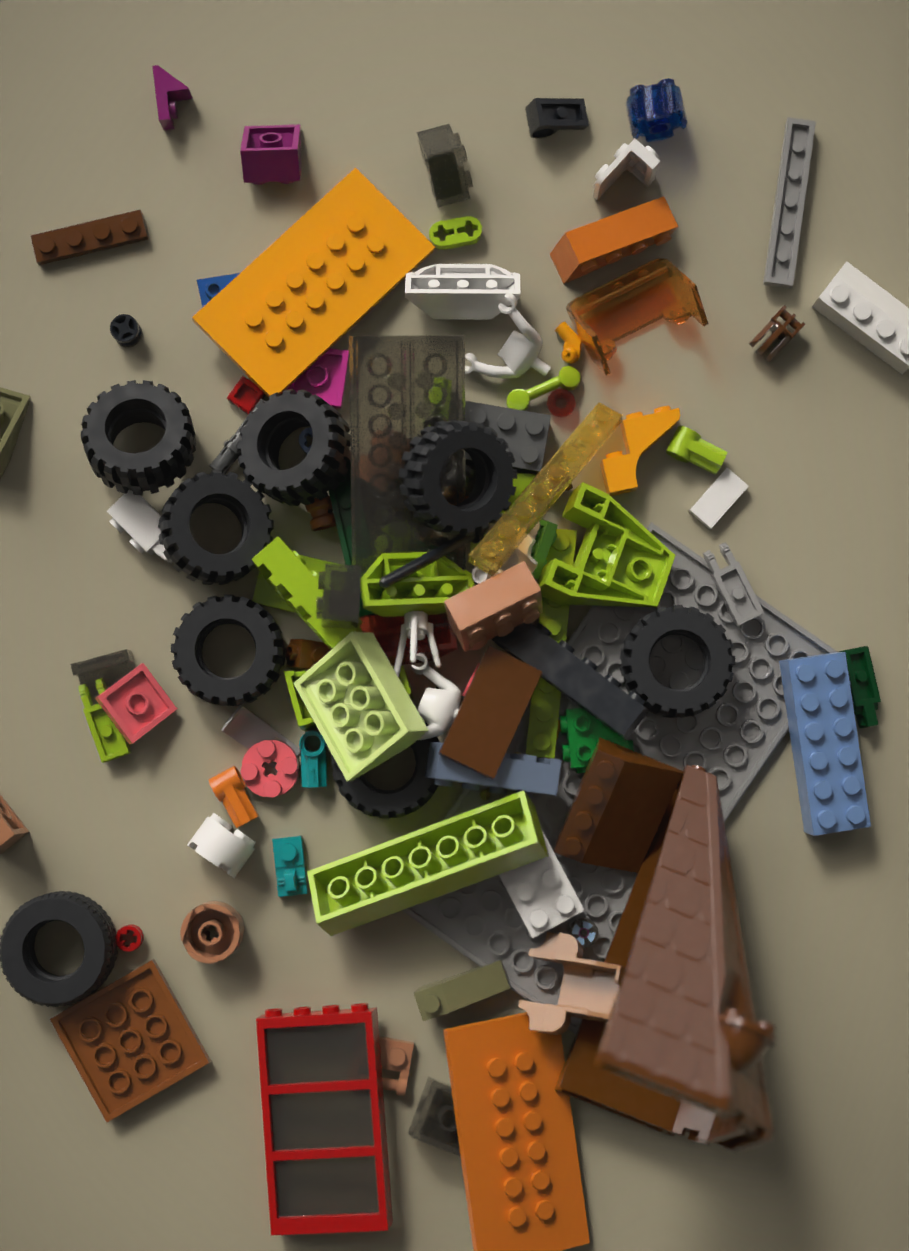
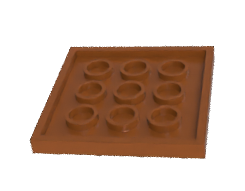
[50,959,211,1122]

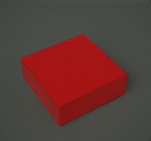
[226,376,266,415]

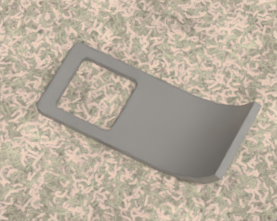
[221,705,301,772]

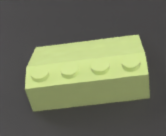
[293,632,429,782]

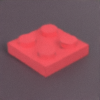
[95,663,177,744]

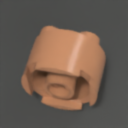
[180,901,244,963]

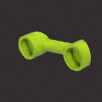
[506,366,581,411]

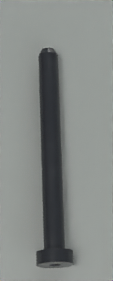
[379,531,485,588]

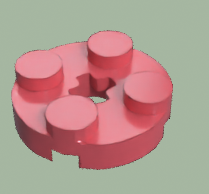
[240,740,300,797]

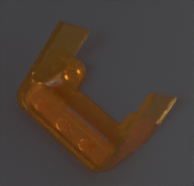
[566,258,709,375]

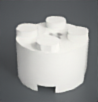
[188,813,256,878]

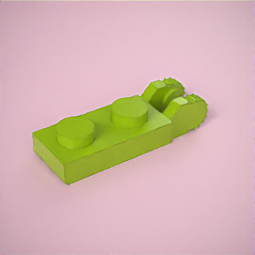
[78,678,131,763]

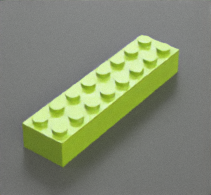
[307,790,549,936]

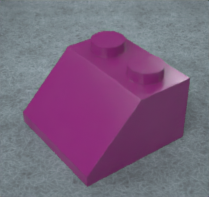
[240,124,302,185]

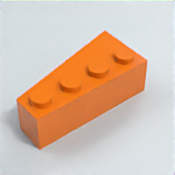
[550,196,678,284]

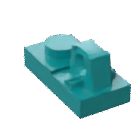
[272,835,308,897]

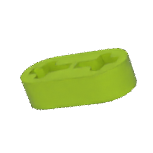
[429,216,482,250]

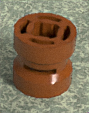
[305,495,336,531]

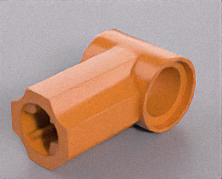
[209,766,259,828]

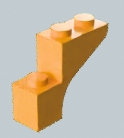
[600,406,680,496]

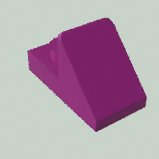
[152,65,193,130]

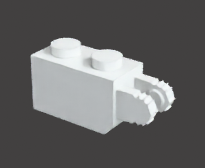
[107,490,173,563]

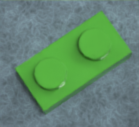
[531,519,558,579]

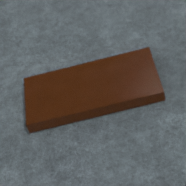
[438,646,543,780]

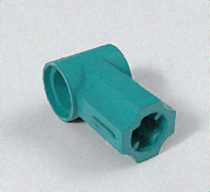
[299,729,327,788]

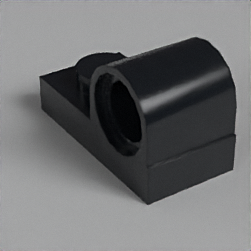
[525,98,589,139]

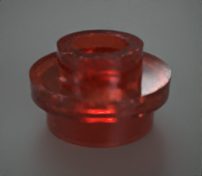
[547,389,576,418]

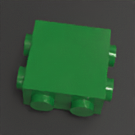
[560,708,634,773]

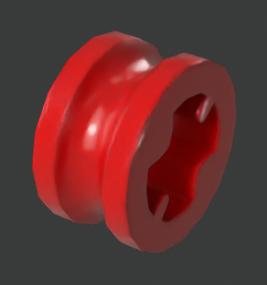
[116,924,144,952]

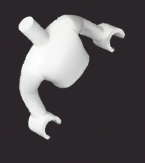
[459,293,551,378]
[411,653,461,740]

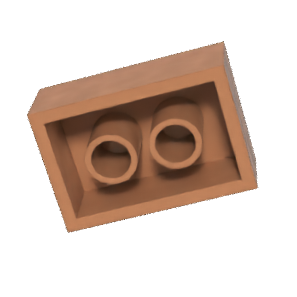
[444,561,543,652]

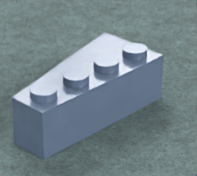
[425,742,561,798]

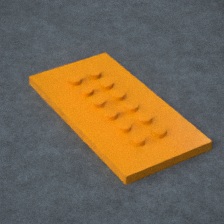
[192,167,435,397]

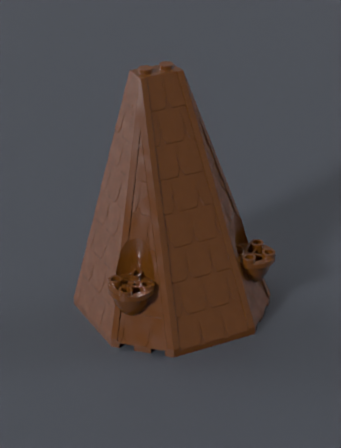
[555,765,776,1152]

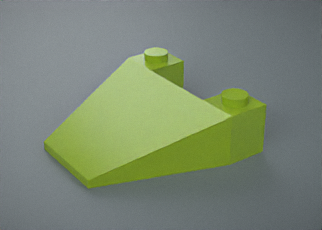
[537,482,676,608]

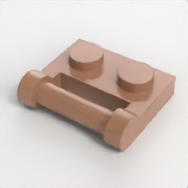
[348,1032,414,1096]

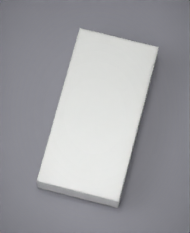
[689,467,749,529]

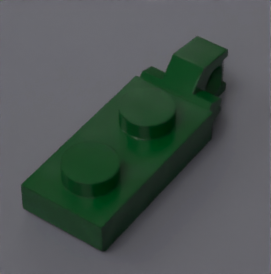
[839,646,881,728]

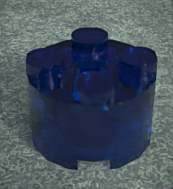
[625,78,688,142]

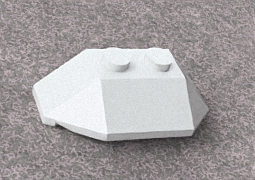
[405,264,521,320]

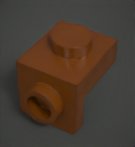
[285,639,331,670]

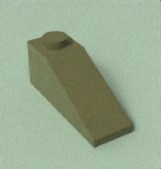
[413,960,511,1021]

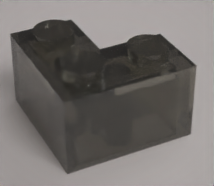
[417,124,473,207]
[316,564,362,629]

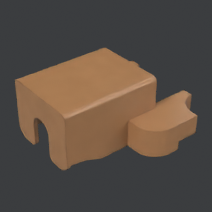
[518,932,626,1035]

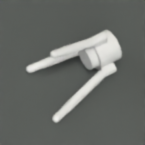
[394,611,441,677]

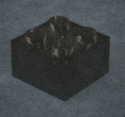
[408,1076,461,1156]

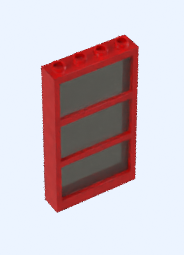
[256,1003,393,1236]

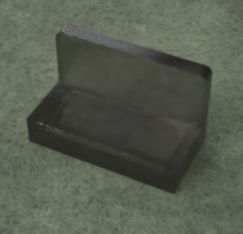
[70,649,136,697]

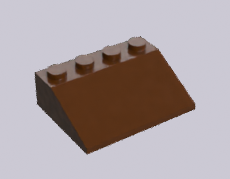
[554,738,683,873]

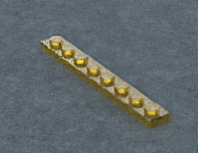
[468,402,623,577]

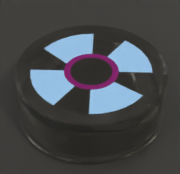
[568,917,598,948]

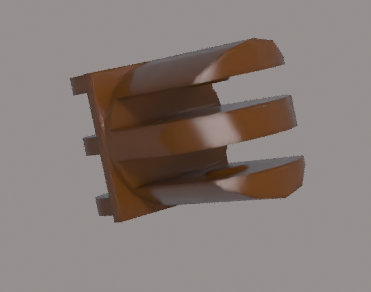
[749,305,805,363]

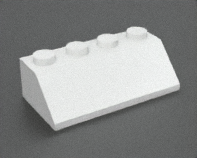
[812,261,909,374]

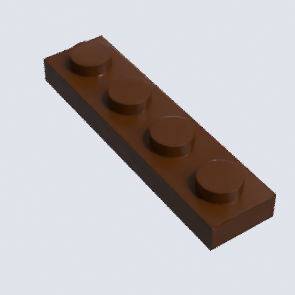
[30,209,149,265]

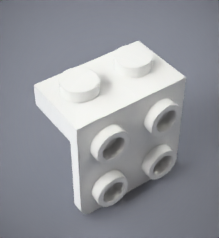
[593,138,660,200]

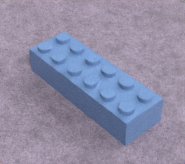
[779,652,871,836]

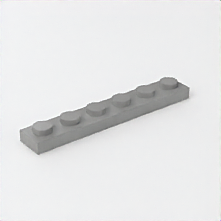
[763,117,816,289]

